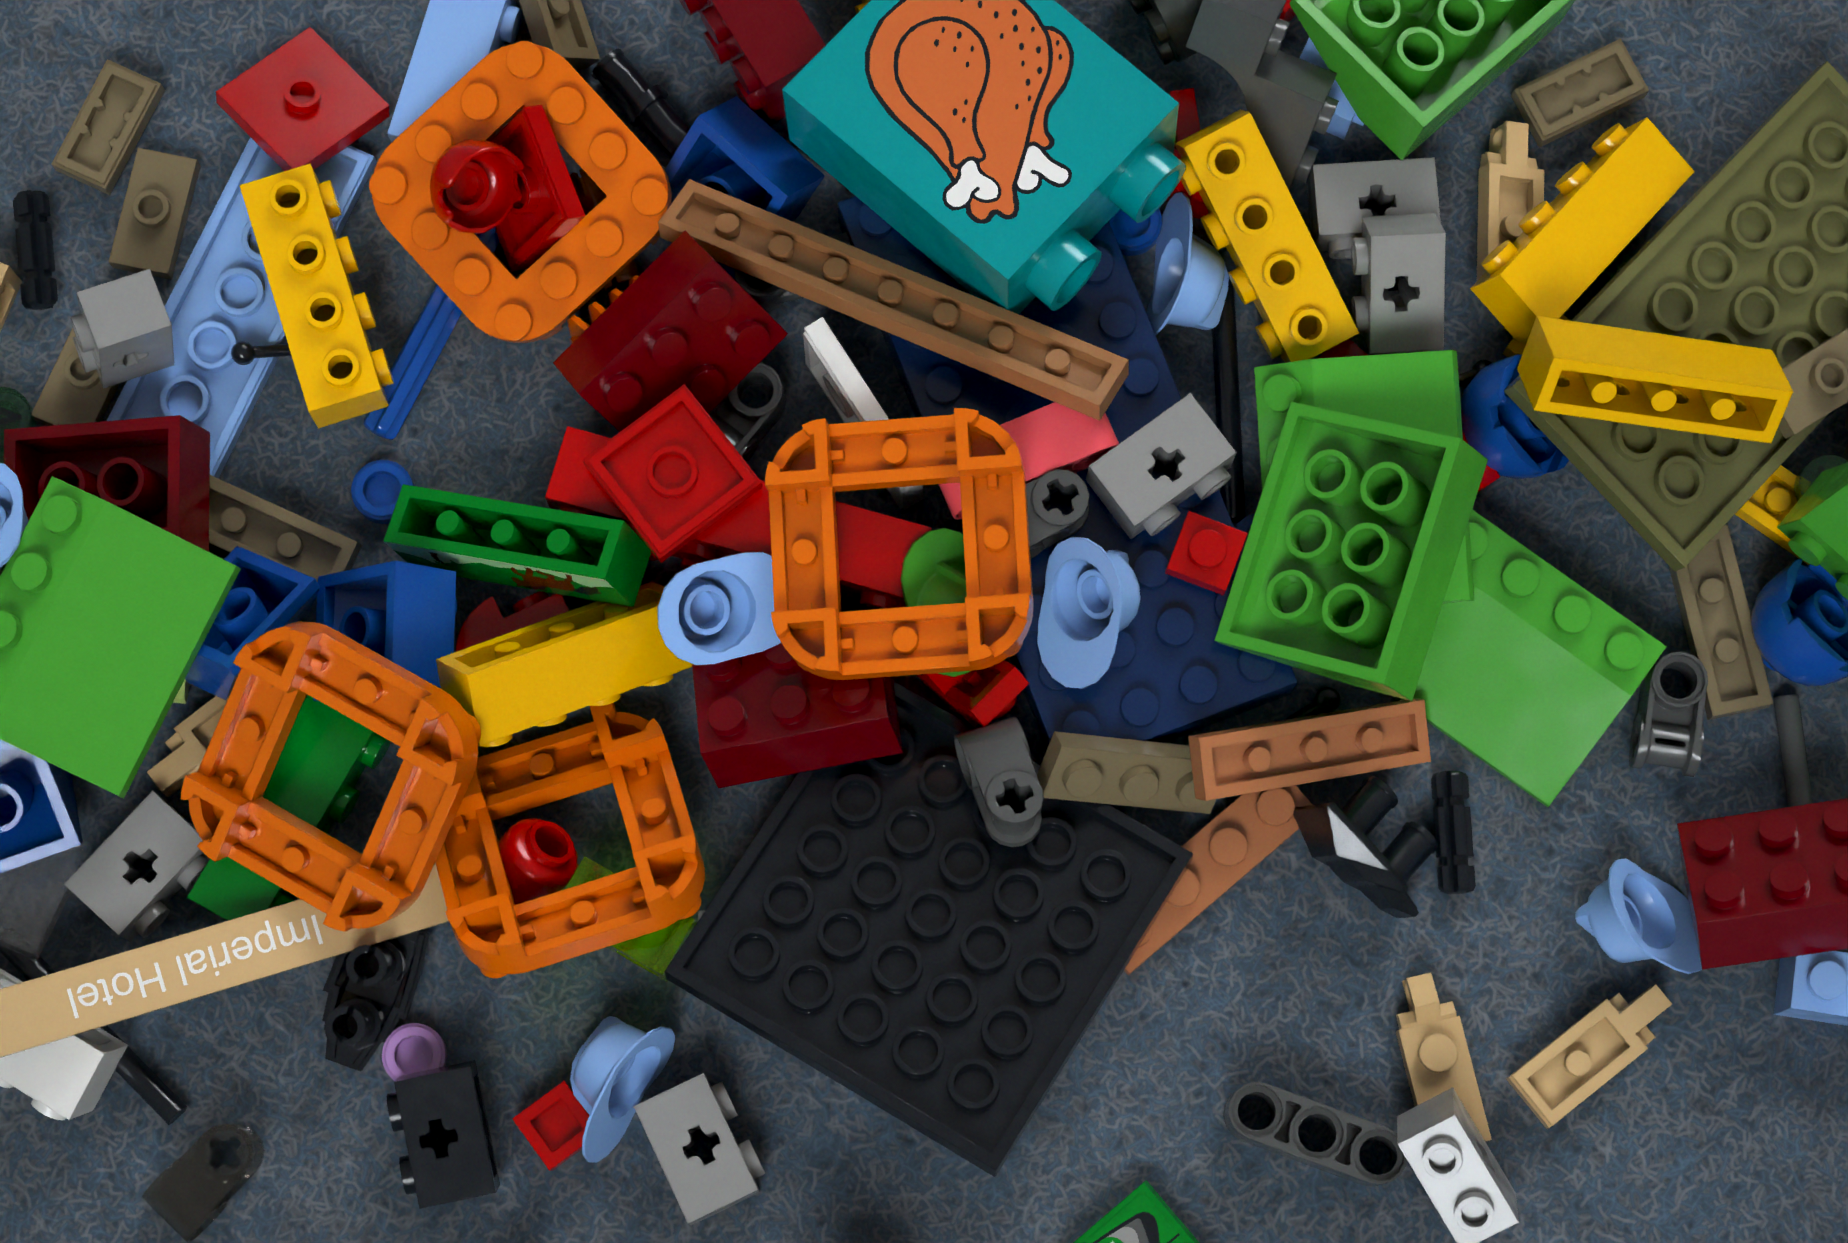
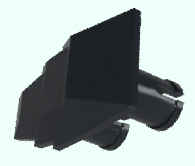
[1293,776,1438,918]
[322,930,430,1071]

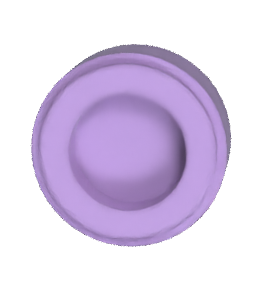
[382,1023,447,1081]

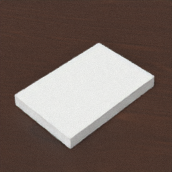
[803,317,923,511]

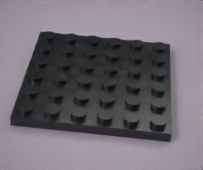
[665,681,1193,1177]

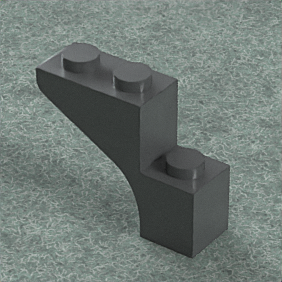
[1186,0,1339,190]

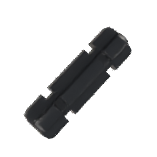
[13,190,58,310]
[1431,770,1476,894]

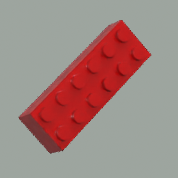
[545,426,932,610]

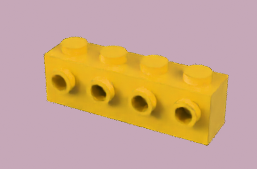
[1175,109,1359,363]
[1470,117,1695,343]
[240,163,394,428]
[1517,316,1793,443]
[436,582,692,747]

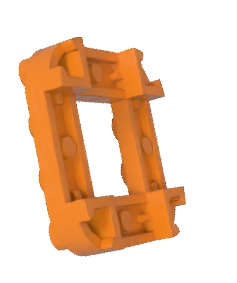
[369,41,671,343]
[765,408,1033,680]
[181,621,481,932]
[435,703,705,978]

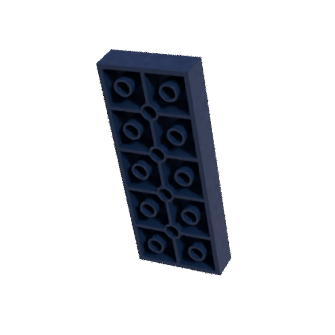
[838,196,1297,749]

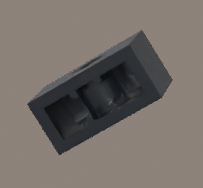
[387,1060,500,1209]

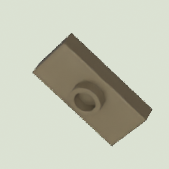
[1511,39,1649,148]
[51,59,165,195]
[109,148,201,280]
[31,313,120,426]
[1778,327,1848,439]

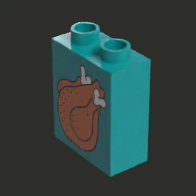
[782,0,1186,314]

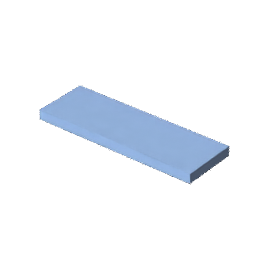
[107,137,377,478]

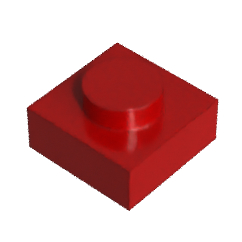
[1165,511,1248,596]
[512,1081,589,1171]

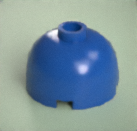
[1461,354,1569,479]
[1751,559,1848,686]

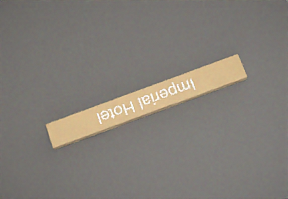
[0,862,449,1058]

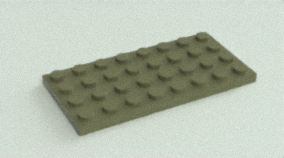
[1504,61,1848,571]

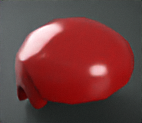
[430,139,524,233]

